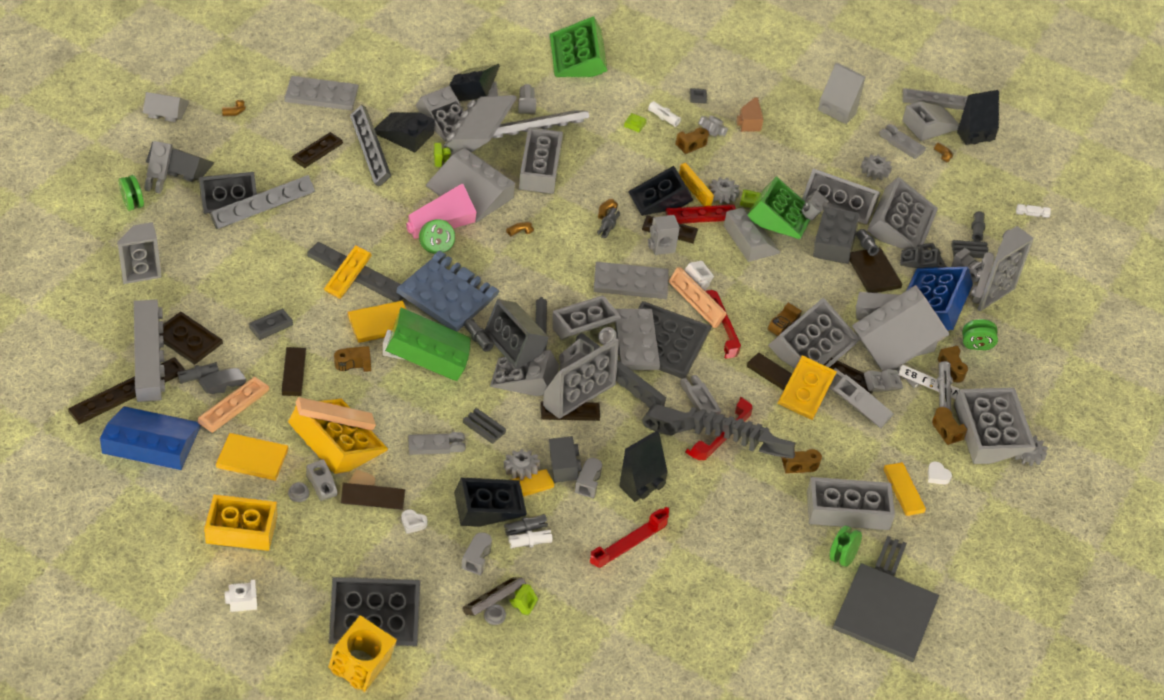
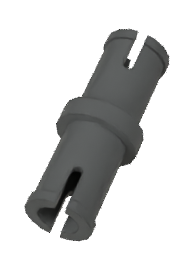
[597,208,620,238]
[971,211,986,242]
[856,229,879,256]
[464,319,494,352]
[177,362,219,384]
[504,514,548,537]

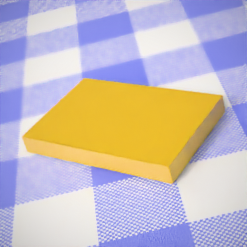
[348,301,406,343]
[777,355,837,420]
[216,433,289,481]

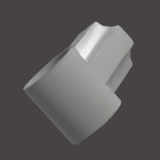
[518,84,536,114]

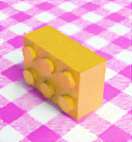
[204,494,278,551]

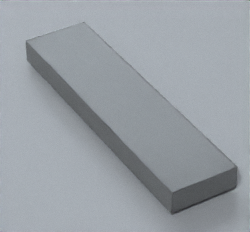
[902,88,968,110]

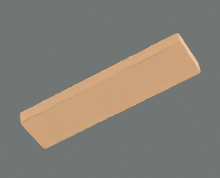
[668,267,727,328]
[198,377,269,433]
[296,397,376,430]

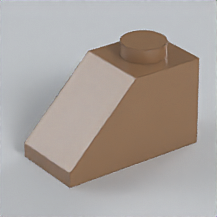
[737,97,763,131]

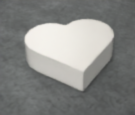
[928,461,952,484]
[401,510,428,534]

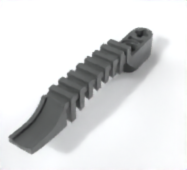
[642,404,795,459]

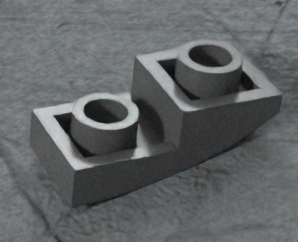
[900,247,941,268]
[199,368,246,394]

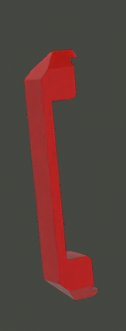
[704,290,741,359]
[685,397,753,460]
[589,507,669,568]

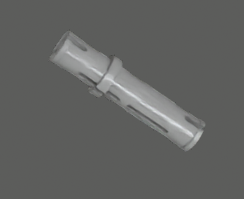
[937,361,953,412]

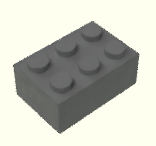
[813,207,860,264]

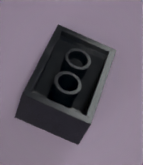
[449,64,500,101]
[957,90,999,145]
[374,112,435,153]
[628,166,693,216]
[619,430,668,502]
[454,477,527,527]

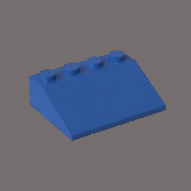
[906,267,973,331]
[100,406,201,470]

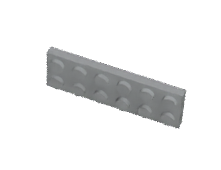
[493,110,589,138]

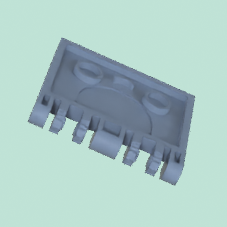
[396,251,499,331]

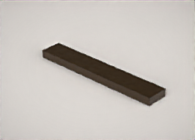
[68,357,185,425]

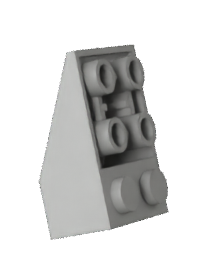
[415,86,464,142]
[902,102,959,141]
[490,350,559,396]

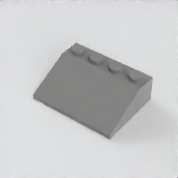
[444,95,517,155]
[426,148,515,223]
[867,177,938,249]
[977,226,1034,312]
[852,285,950,371]
[768,298,860,368]
[543,338,619,419]
[954,387,1036,464]

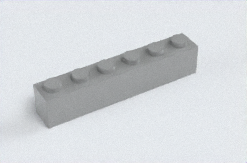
[134,299,165,402]

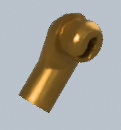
[222,100,246,116]
[934,142,953,162]
[598,199,618,219]
[506,222,534,237]

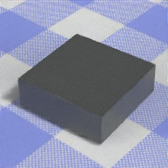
[690,88,707,104]

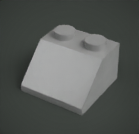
[143,92,189,122]

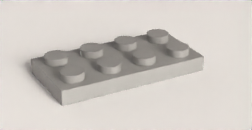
[285,76,359,111]
[594,262,669,299]
[615,309,660,370]

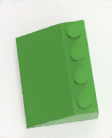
[550,16,608,77]
[748,176,810,239]
[385,307,471,381]

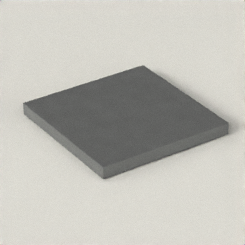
[618,301,712,379]
[832,563,939,662]

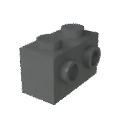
[549,436,582,483]

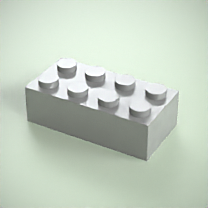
[519,127,563,194]
[807,477,895,530]

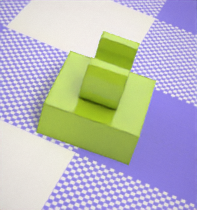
[434,143,451,167]
[509,584,538,615]

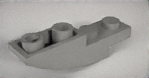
[829,368,894,428]

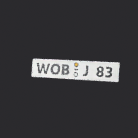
[898,364,959,399]

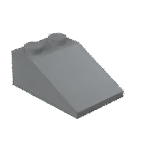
[818,63,866,124]

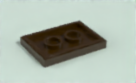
[849,247,902,293]
[160,311,223,365]

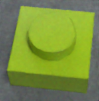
[624,113,647,132]
[739,189,760,208]

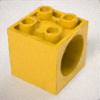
[328,615,397,692]

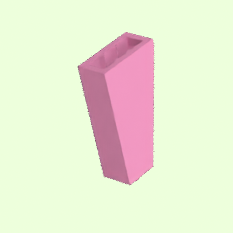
[406,184,477,239]

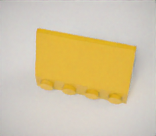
[288,398,388,474]

